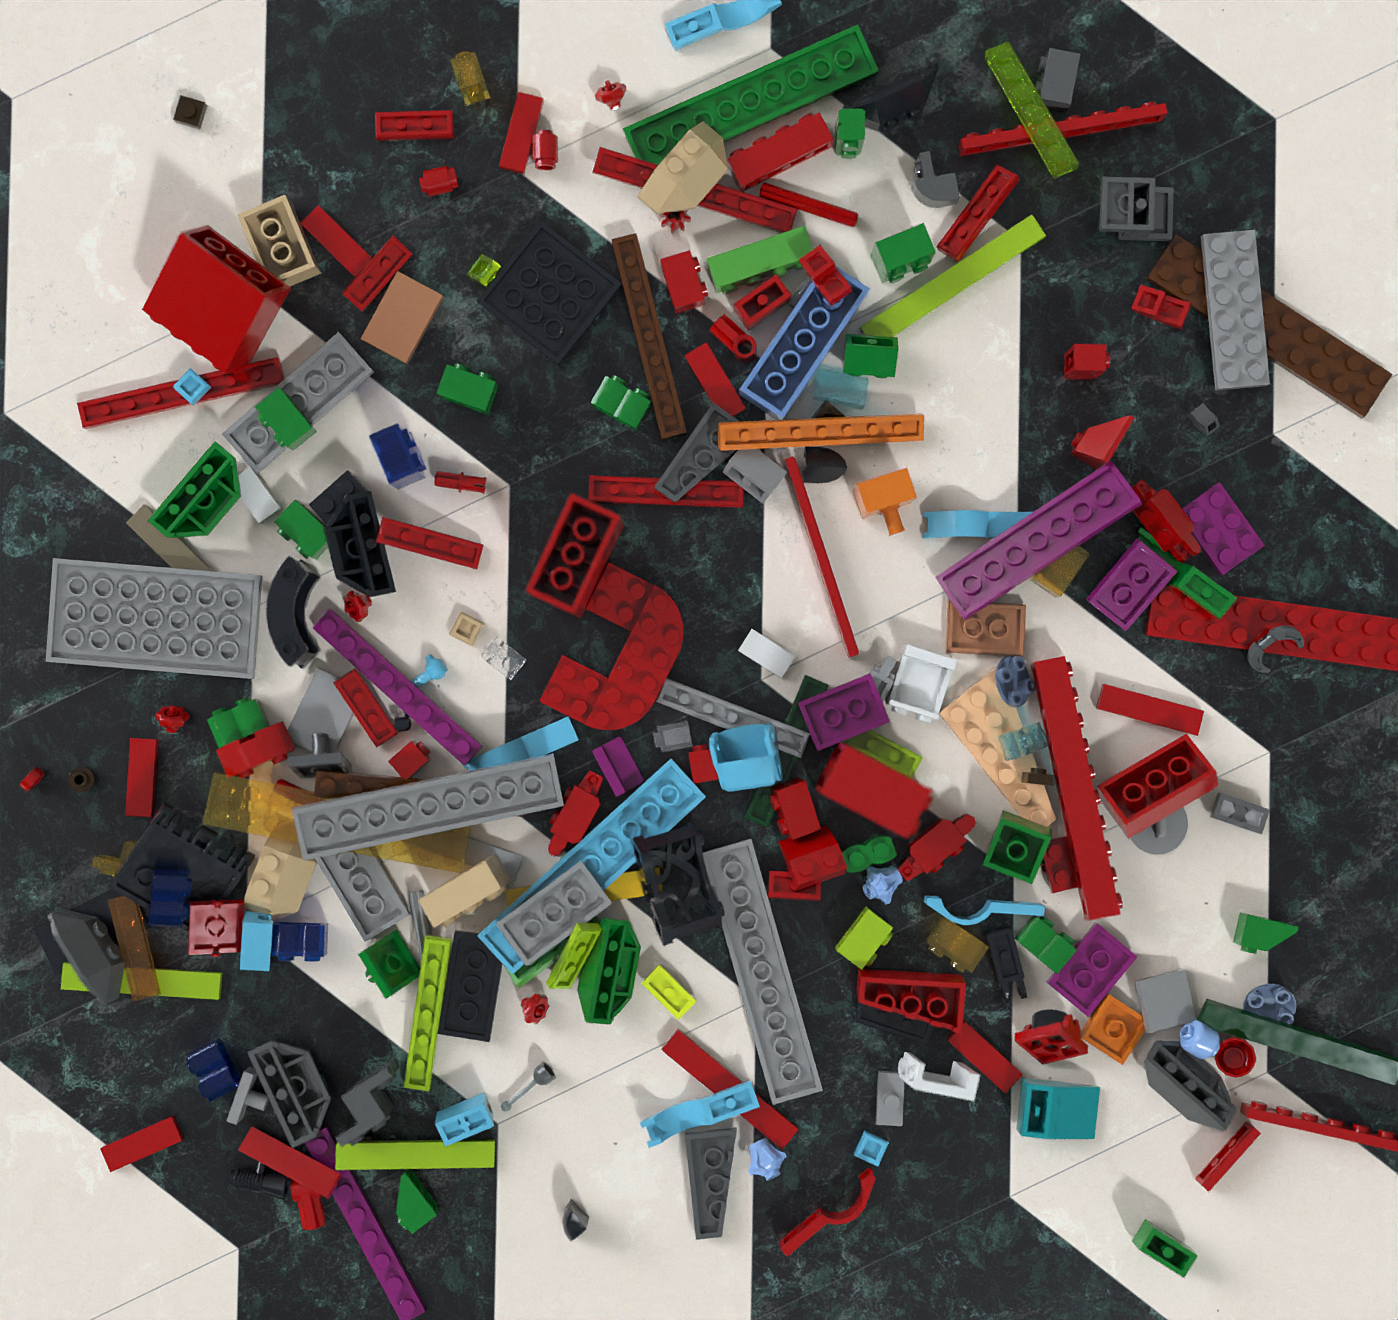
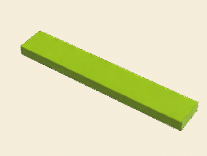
[404,935,452,1091]
[61,962,223,1000]
[335,1139,495,1170]

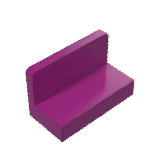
[592,737,644,797]

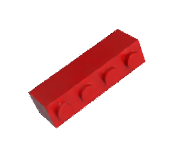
[727,112,834,192]

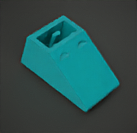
[1016,1077,1100,1139]

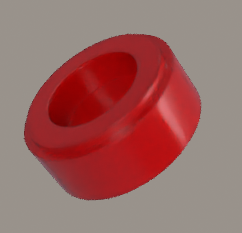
[19,766,45,792]

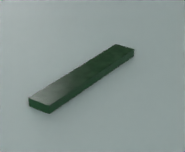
[744,675,829,828]

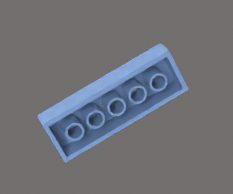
[739,266,870,420]

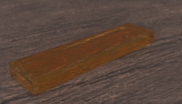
[108,896,161,1002]

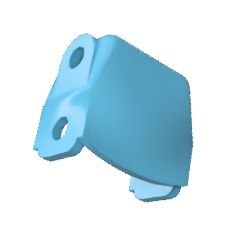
[709,723,783,792]

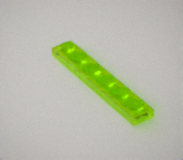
[984,41,1079,179]

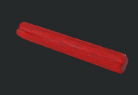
[759,183,859,227]

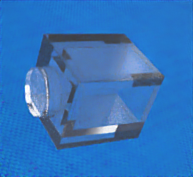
[653,721,692,752]

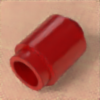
[532,130,558,171]
[419,165,459,197]

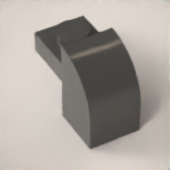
[911,151,960,208]

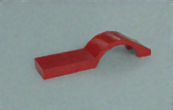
[779,1167,876,1256]

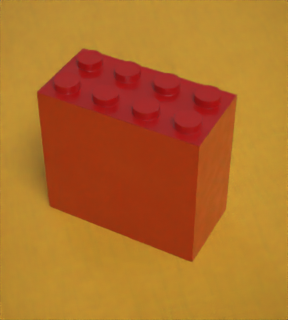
[142,225,291,373]
[526,493,624,619]
[814,743,933,838]

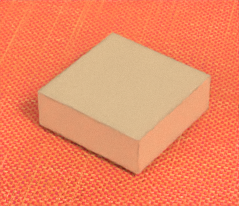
[449,612,484,647]

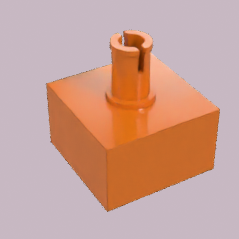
[853,468,917,536]

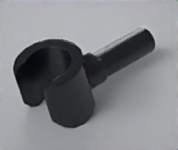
[394,711,411,732]

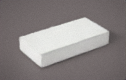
[239,467,282,524]
[738,629,795,678]

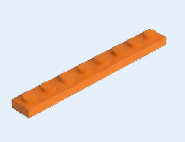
[718,413,924,451]

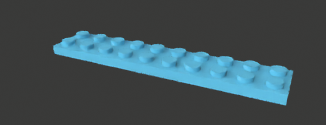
[477,759,706,974]

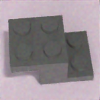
[1099,177,1174,241]
[336,1058,400,1147]

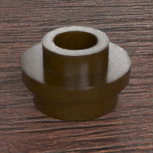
[68,766,95,793]

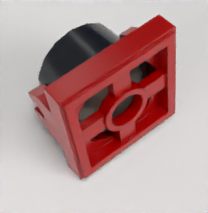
[1015,1009,1088,1065]

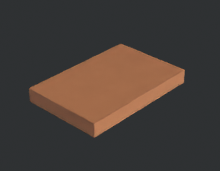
[361,271,444,364]
[945,601,1026,656]

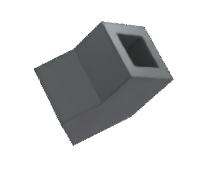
[1187,403,1220,436]

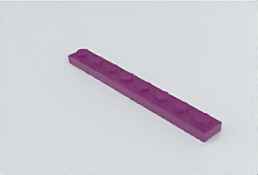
[313,609,483,766]
[304,1126,427,1320]

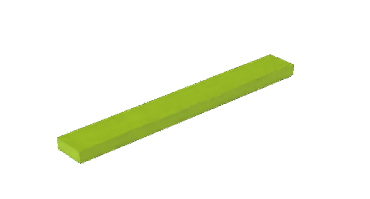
[859,215,1046,337]

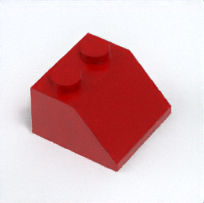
[778,825,847,891]

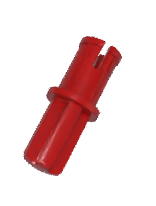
[434,471,487,494]

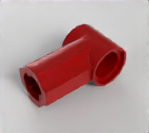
[709,314,757,363]
[290,1179,326,1230]

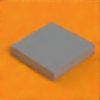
[1135,969,1196,1033]

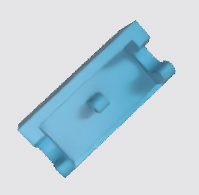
[240,911,273,971]
[435,1092,494,1146]

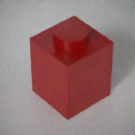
[388,740,432,778]
[688,744,719,784]

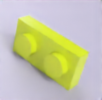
[641,964,697,1020]

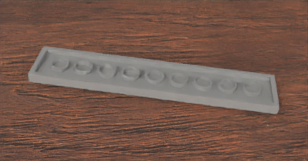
[292,754,564,861]
[702,838,823,1105]

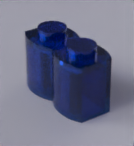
[149,869,192,927]
[271,922,328,962]
[186,1038,241,1102]

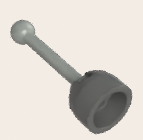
[501,1062,556,1112]

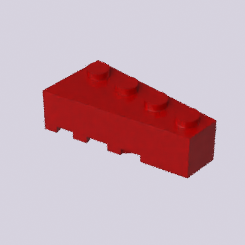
[856,968,966,1034]

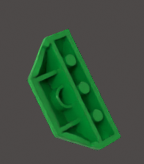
[147,441,241,538]
[577,918,641,1025]

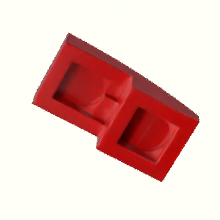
[799,245,852,306]
[1131,285,1191,330]

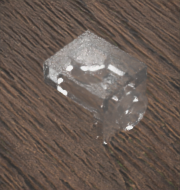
[481,636,527,680]

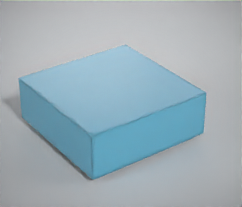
[173,368,211,406]
[854,1130,889,1166]

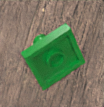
[358,929,420,999]

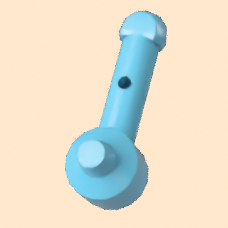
[411,654,448,687]

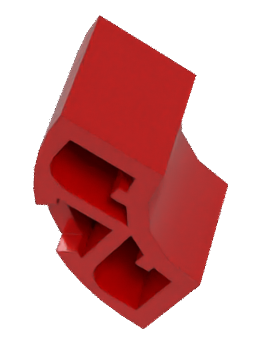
[216,721,296,779]

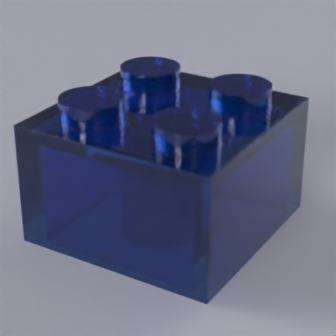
[369,423,427,490]

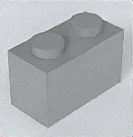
[723,449,787,504]

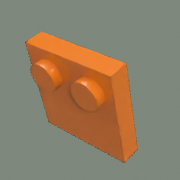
[1081,993,1145,1065]

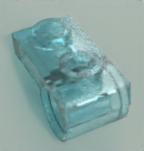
[998,722,1047,761]

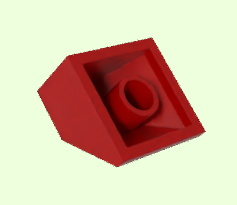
[1070,415,1134,470]

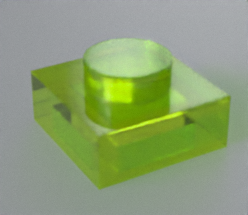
[466,254,501,287]

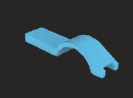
[665,0,782,50]
[923,510,1033,539]
[463,716,579,771]
[923,895,1045,925]
[640,1080,760,1148]

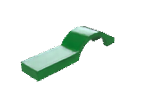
[1125,528,1237,620]

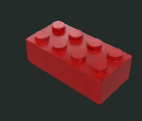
[1097,733,1218,839]

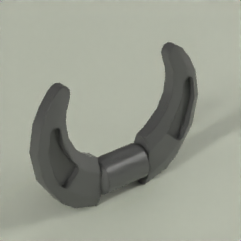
[1248,626,1304,673]

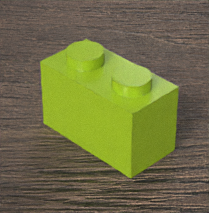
[835,907,893,970]

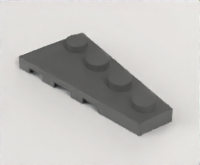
[654,403,740,503]
[685,1127,737,1240]

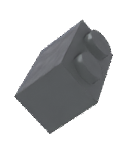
[1033,48,1080,112]

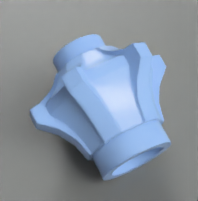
[863,865,902,905]
[748,1138,787,1180]

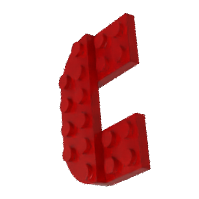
[539,563,684,730]

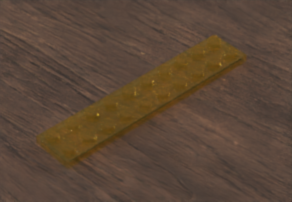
[202,773,472,873]

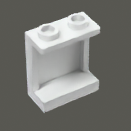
[887,645,957,723]
[898,1052,980,1101]

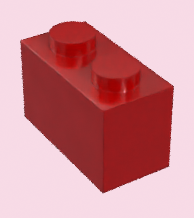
[660,250,708,314]
[733,274,791,331]
[1064,344,1110,380]
[769,777,821,840]

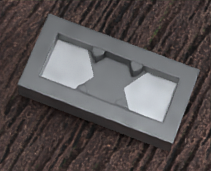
[1210,793,1270,834]

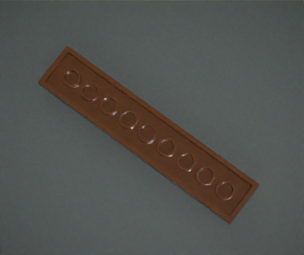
[1146,234,1393,419]

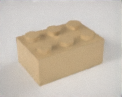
[237,195,321,286]
[418,853,511,927]

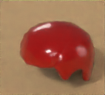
[1214,1037,1256,1078]

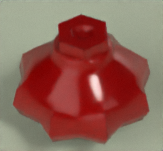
[595,80,626,110]
[343,591,372,622]
[155,705,189,733]
[520,993,550,1024]

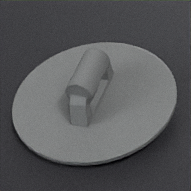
[1130,807,1188,855]

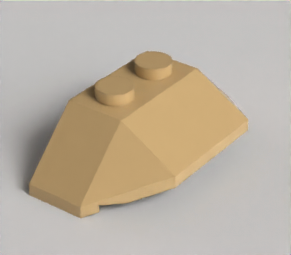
[637,121,728,214]
[244,819,317,922]

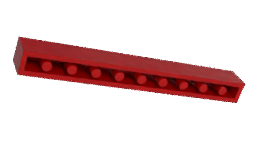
[1031,656,1123,921]

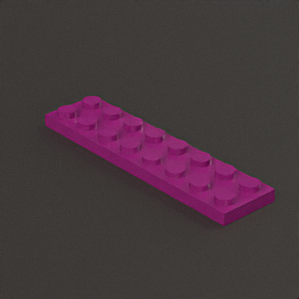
[935,461,1142,621]

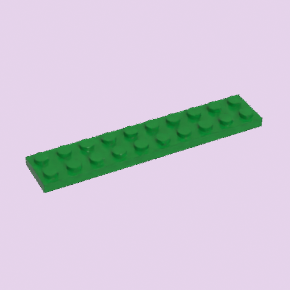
[623,24,879,165]

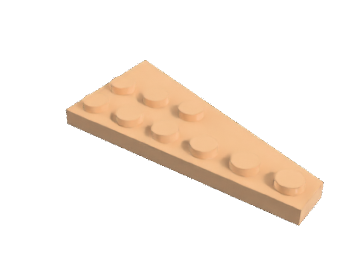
[939,667,1056,827]

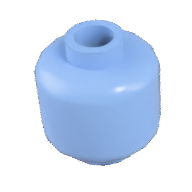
[1180,1020,1220,1059]

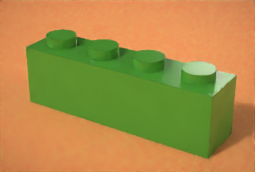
[707,226,813,294]

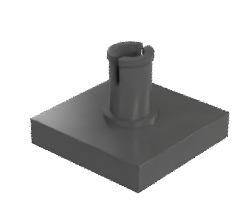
[288,733,352,778]

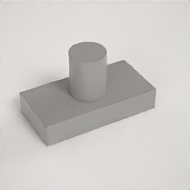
[227,1066,269,1124]
[875,1071,905,1126]

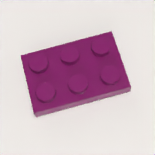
[1182,482,1265,576]
[1086,539,1177,631]
[798,673,890,751]
[1046,922,1137,1017]

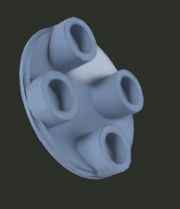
[995,656,1035,707]
[1243,984,1296,1024]

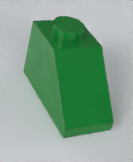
[1233,912,1298,954]
[396,1169,440,1234]

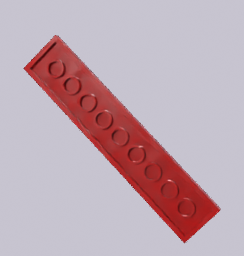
[1145,586,1398,672]

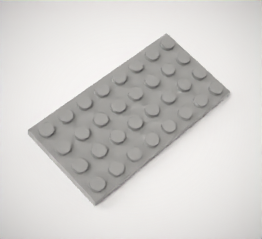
[46,558,262,679]

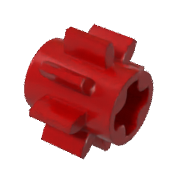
[659,210,691,234]

